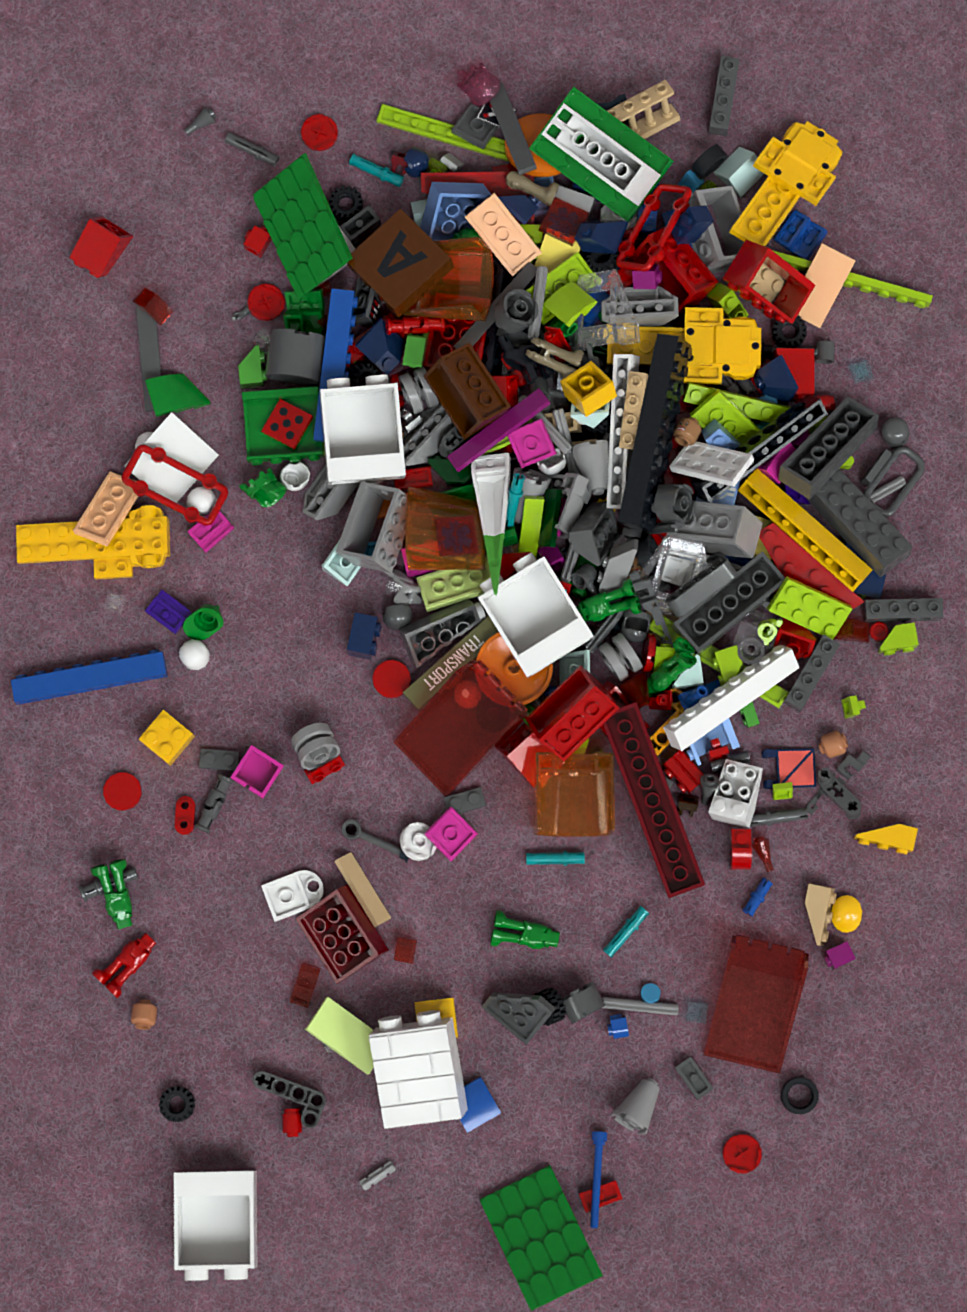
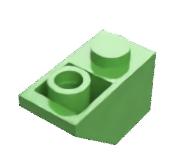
[403,332,429,368]
[238,345,267,388]

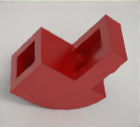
[730,829,752,870]

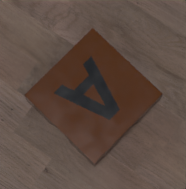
[346,208,454,318]

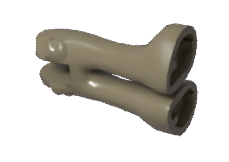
[505,171,560,207]
[525,337,584,379]

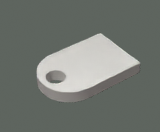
[261,870,324,922]

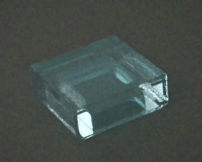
[849,360,873,384]
[686,1001,708,1024]

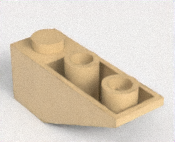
[805,884,837,946]

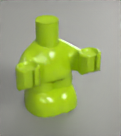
[757,618,783,645]

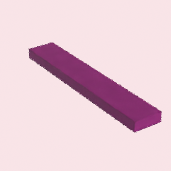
[447,388,551,472]

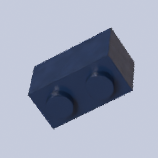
[671,205,714,245]

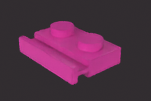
[187,511,235,553]

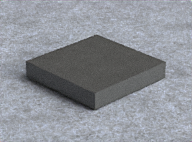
[451,103,499,150]

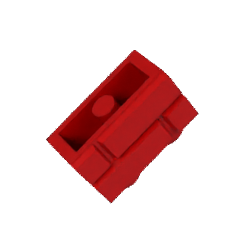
[663,750,704,794]

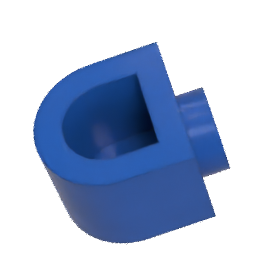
[607,1014,629,1039]

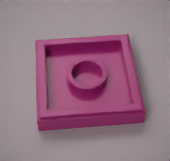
[508,418,557,468]
[424,807,478,861]

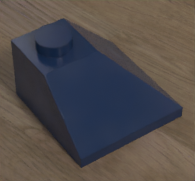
[498,195,539,225]
[575,220,628,254]
[355,318,406,375]
[754,355,799,403]

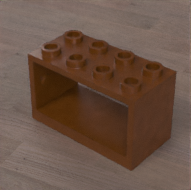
[423,342,511,440]

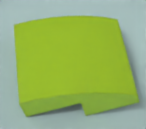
[543,281,597,327]

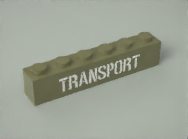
[403,616,499,711]

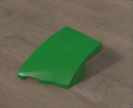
[283,288,326,336]
[145,374,211,417]

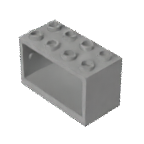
[688,186,744,273]
[336,481,417,574]
[667,501,763,559]

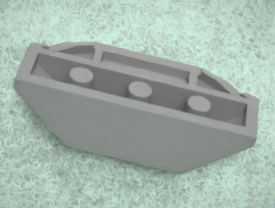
[602,286,679,327]
[403,403,455,466]
[303,465,359,520]
[596,539,638,605]

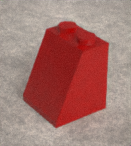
[69,216,134,278]
[771,348,815,404]
[496,723,564,789]

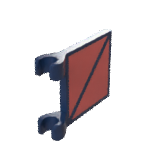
[762,748,816,789]

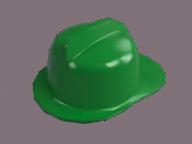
[183,604,224,640]

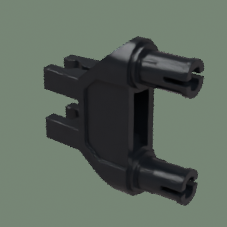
[497,323,554,385]

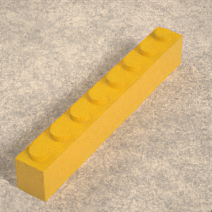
[738,468,873,592]

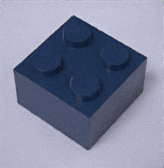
[347,612,382,660]

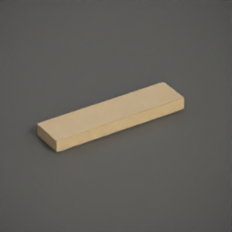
[334,852,391,928]

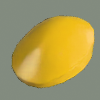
[831,895,862,933]

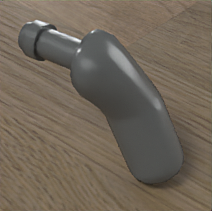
[232,305,250,320]

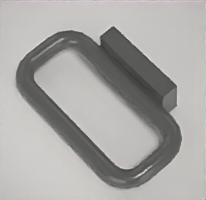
[860,446,925,517]

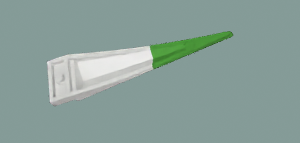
[471,453,511,595]

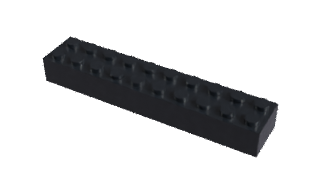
[618,334,692,532]

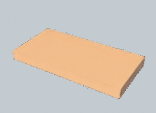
[465,193,542,276]
[797,243,856,328]
[73,471,138,547]

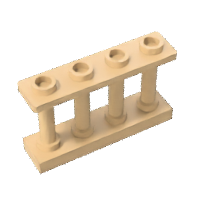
[607,80,680,139]
[619,371,648,450]

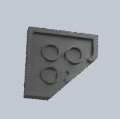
[482,992,556,1045]

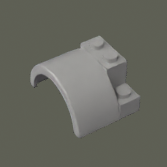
[514,470,591,539]

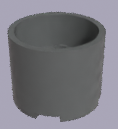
[265,329,326,385]

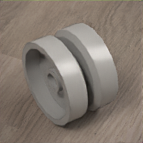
[398,366,439,415]
[598,632,643,682]
[291,723,340,770]

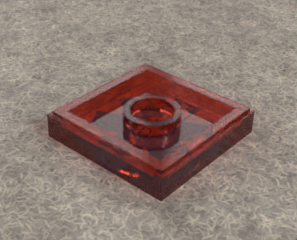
[539,197,589,247]
[434,515,479,558]

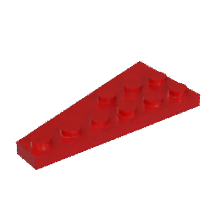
[421,171,534,224]
[759,522,865,609]

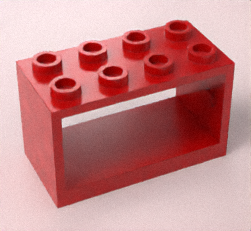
[627,227,719,316]
[722,240,816,324]
[526,665,619,762]

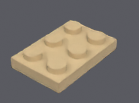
[749,263,785,312]

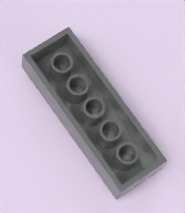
[778,396,879,500]
[805,469,913,578]
[672,551,785,655]

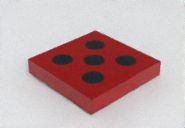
[261,399,314,450]

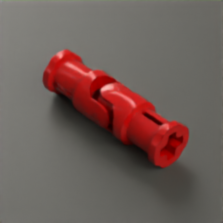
[385,316,445,335]

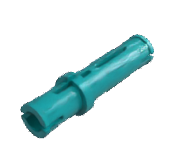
[349,154,404,188]
[505,473,525,527]
[526,850,585,866]
[602,906,649,958]

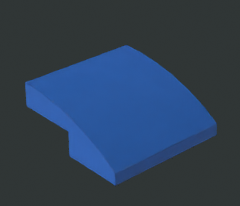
[774,210,828,260]
[460,1076,501,1133]

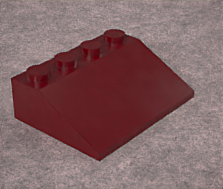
[295,885,389,984]

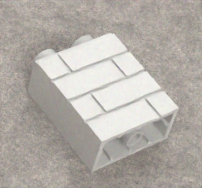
[320,375,406,485]
[478,553,594,678]
[369,1010,468,1129]
[174,1171,257,1281]

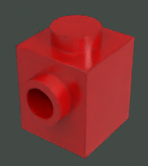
[243,226,272,258]

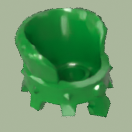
[239,468,287,508]

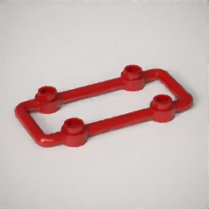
[616,183,692,272]
[121,444,228,526]

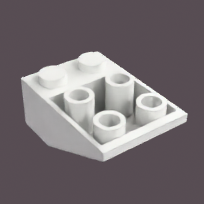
[708,759,763,829]

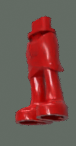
[92,933,156,999]

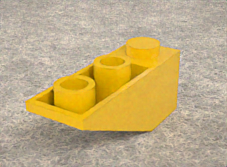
[854,824,918,855]

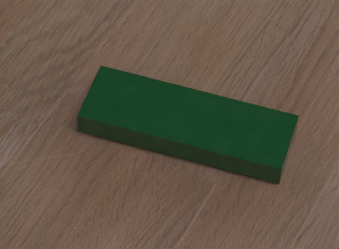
[538,489,562,547]

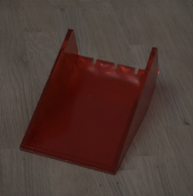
[394,658,528,797]
[704,934,809,1074]

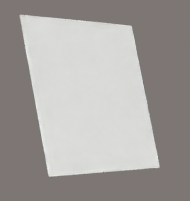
[124,412,219,503]

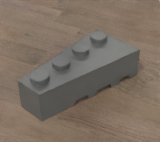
[398,599,480,668]

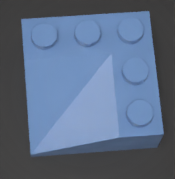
[420,182,491,244]

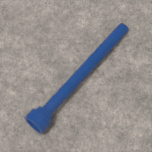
[590,1132,608,1228]

